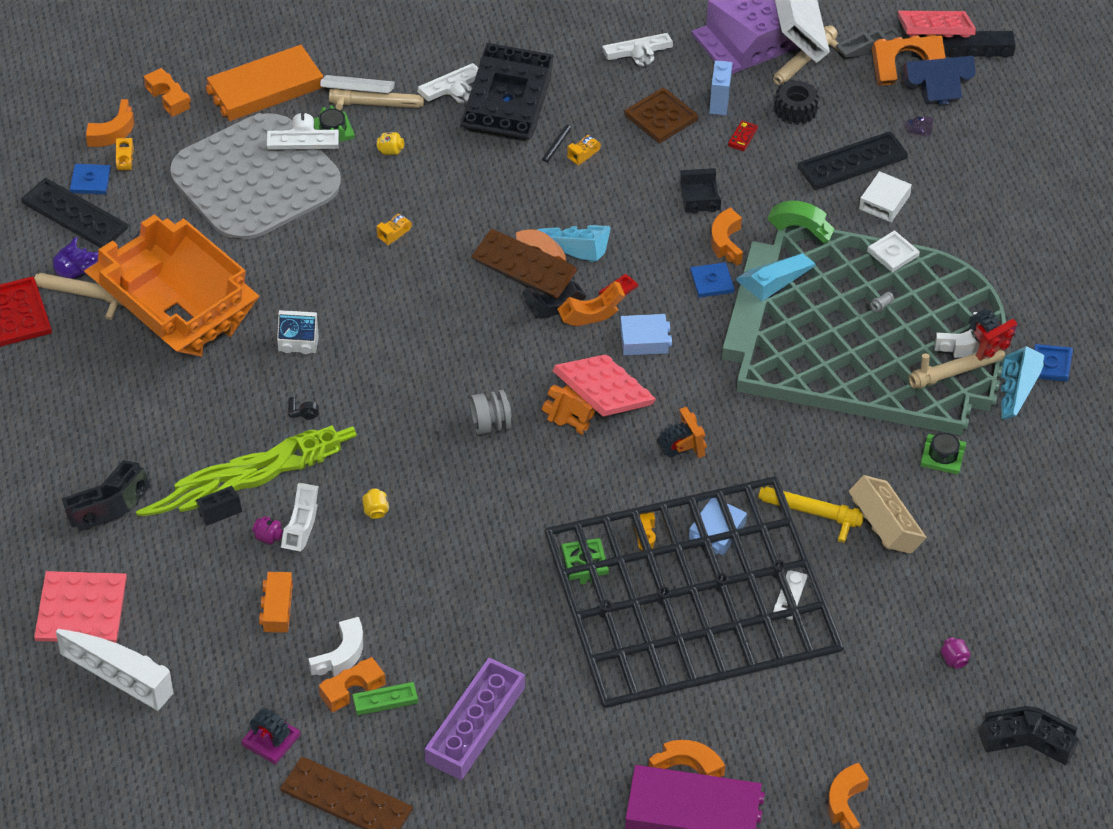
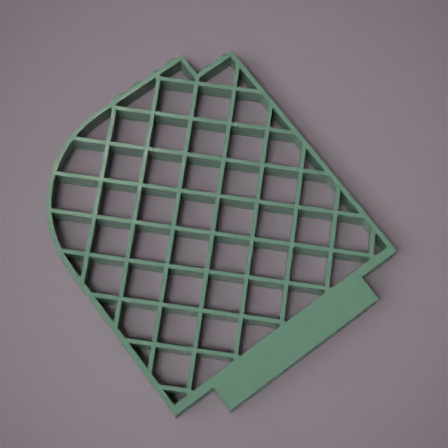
[722,225,1006,436]

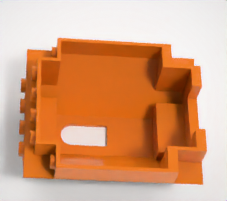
[84,214,259,357]

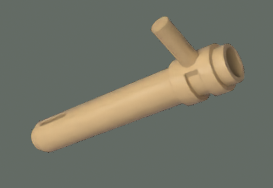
[773,25,842,85]
[329,88,424,110]
[34,273,123,320]
[909,350,1005,389]

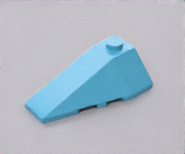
[537,225,610,262]
[736,253,815,301]
[1001,346,1044,420]

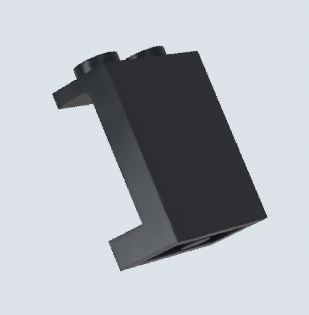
[679,168,721,213]

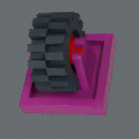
[241,708,301,765]

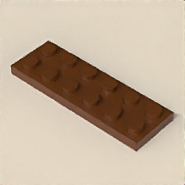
[471,228,577,299]
[280,756,413,829]

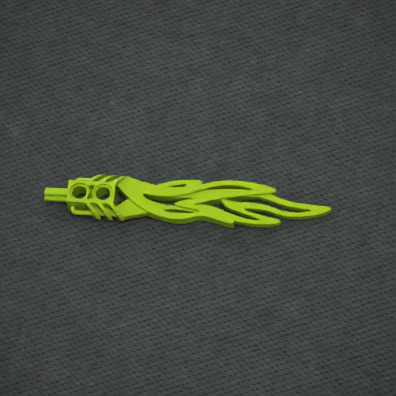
[136,426,357,516]

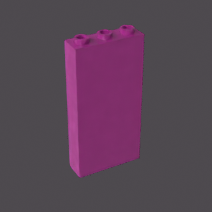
[625,765,765,829]

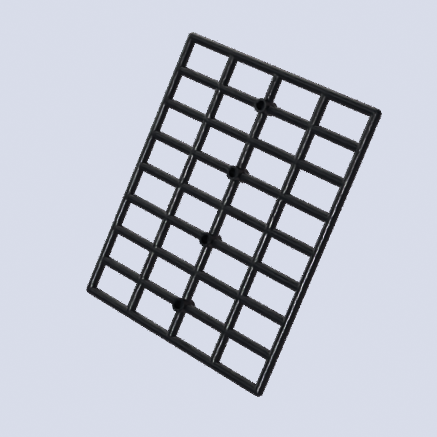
[544,476,844,708]

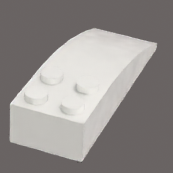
[56,629,173,711]

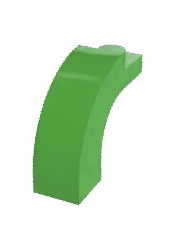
[767,201,834,243]

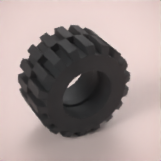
[774,80,819,125]

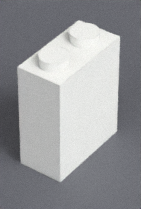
[859,171,912,222]

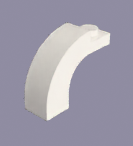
[934,312,992,358]
[281,483,319,551]
[308,617,363,676]

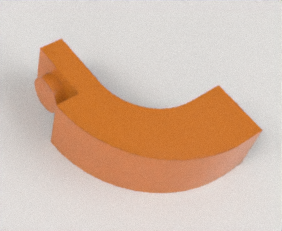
[86,99,134,147]
[711,207,743,266]
[516,229,566,262]
[558,281,625,326]
[648,740,725,777]
[828,763,869,829]

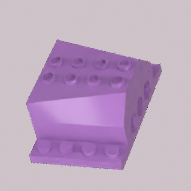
[691,0,799,74]

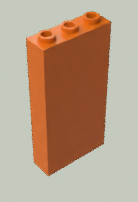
[205,45,324,121]

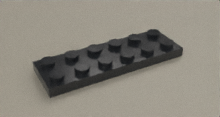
[798,131,908,190]
[21,177,128,248]

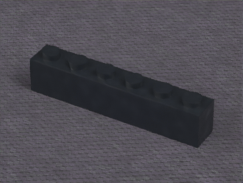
[911,31,1016,58]

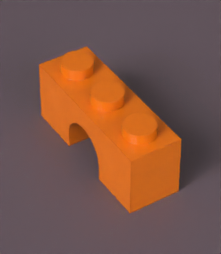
[144,68,191,117]
[319,657,386,713]

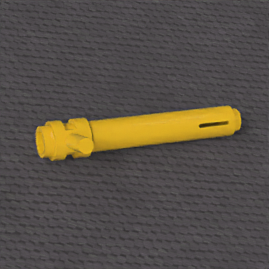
[758,487,864,543]

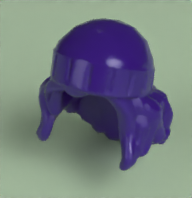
[52,237,98,279]

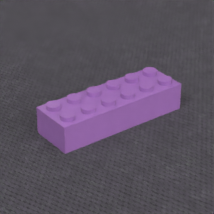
[425,658,525,781]

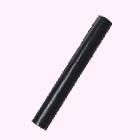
[542,125,571,163]

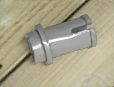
[870,292,894,312]

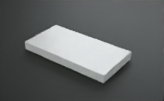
[320,75,395,93]

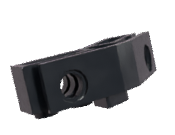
[61,460,150,531]
[979,706,1079,766]

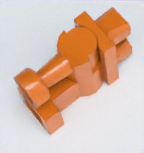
[541,385,596,435]

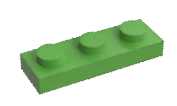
[352,682,418,716]

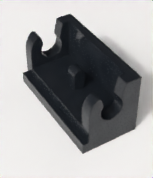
[195,486,242,526]

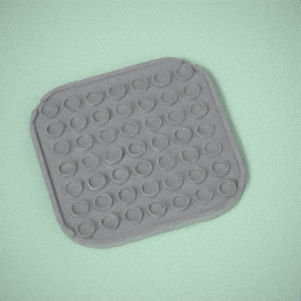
[170,113,341,239]

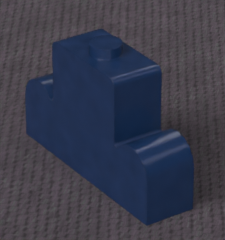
[902,56,976,106]

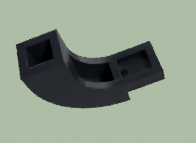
[522,280,587,318]

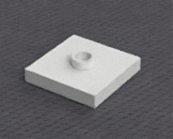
[867,230,920,273]

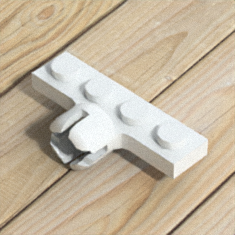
[602,33,673,67]
[418,63,478,104]
[267,113,339,149]

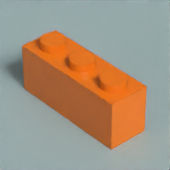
[259,572,293,632]

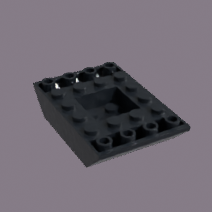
[460,42,554,139]

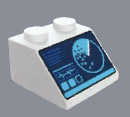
[277,310,319,354]

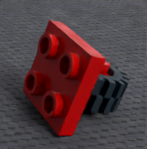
[969,309,1018,361]

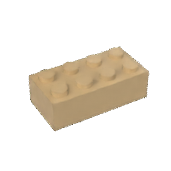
[849,475,927,553]

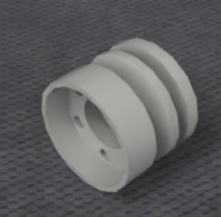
[470,390,511,435]

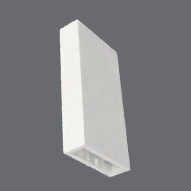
[775,0,830,63]

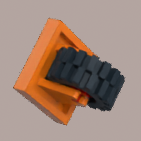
[658,407,707,458]

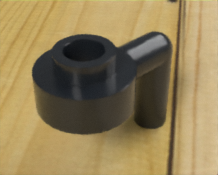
[288,397,319,420]

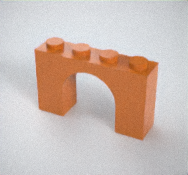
[871,34,945,86]

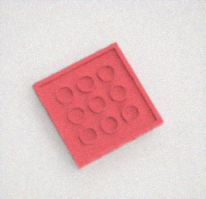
[898,11,976,37]
[553,354,656,416]
[34,571,127,643]

